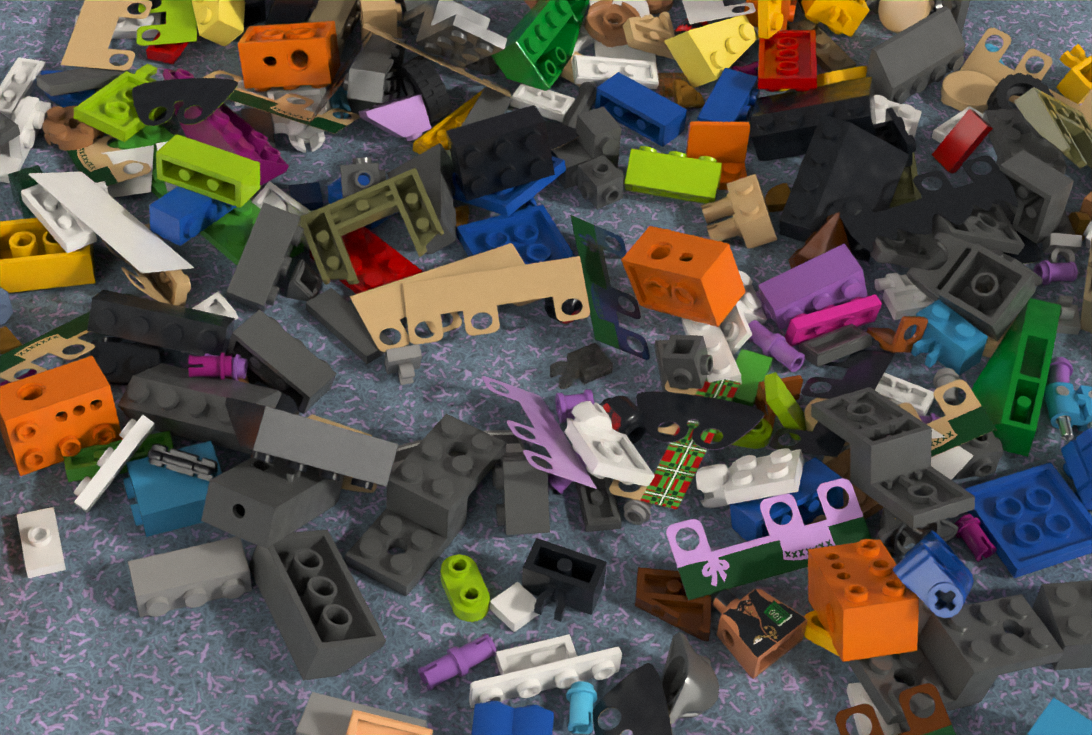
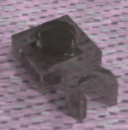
[550,343,613,389]

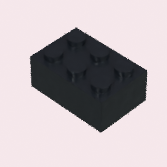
[446,105,555,201]

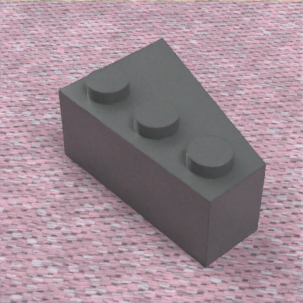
[343,34,406,103]
[387,143,456,254]
[226,202,304,312]
[225,309,337,413]

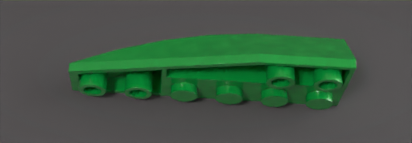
[491,0,589,91]
[972,298,1061,457]

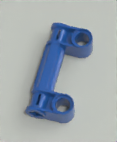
[893,530,974,618]

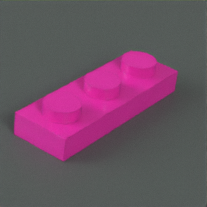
[785,294,882,346]

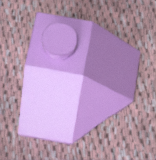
[359,94,431,142]

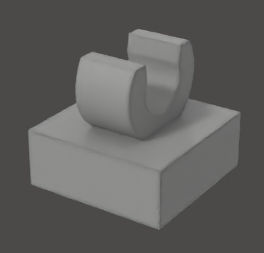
[1043,233,1082,263]
[1050,295,1081,335]
[384,344,422,385]

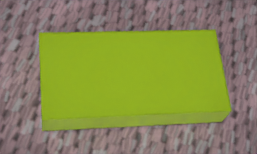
[764,372,806,440]

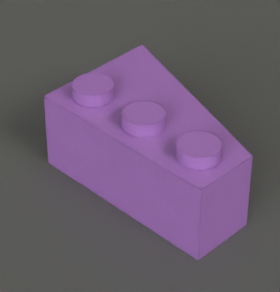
[758,243,868,330]

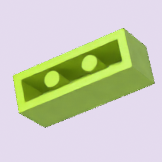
[156,134,260,208]
[624,146,722,204]

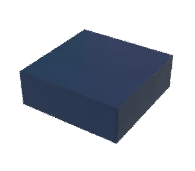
[288,182,323,211]

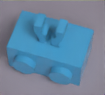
[910,299,988,376]

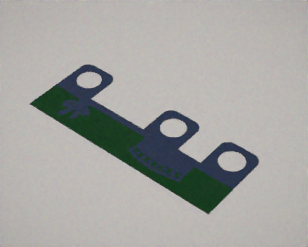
[570,215,650,360]

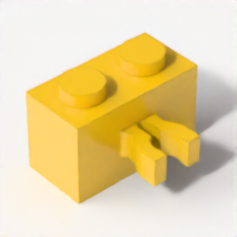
[801,0,870,37]
[1056,44,1092,104]

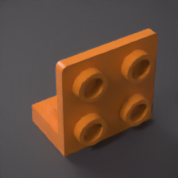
[686,121,750,190]

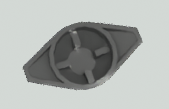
[876,508,959,556]
[661,632,719,725]

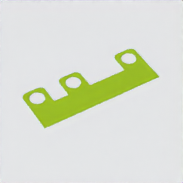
[136,0,197,46]

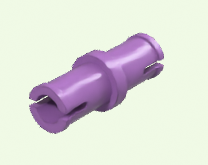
[748,320,805,372]
[418,633,497,691]

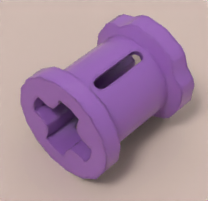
[555,389,594,423]

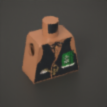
[713,589,808,679]

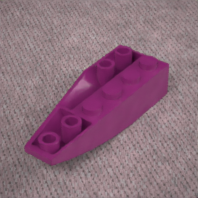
[163,68,289,186]

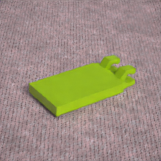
[73,64,167,142]

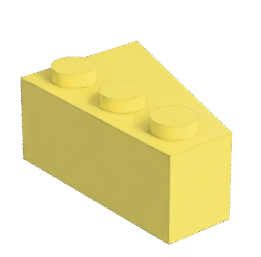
[192,0,245,46]
[664,15,759,88]

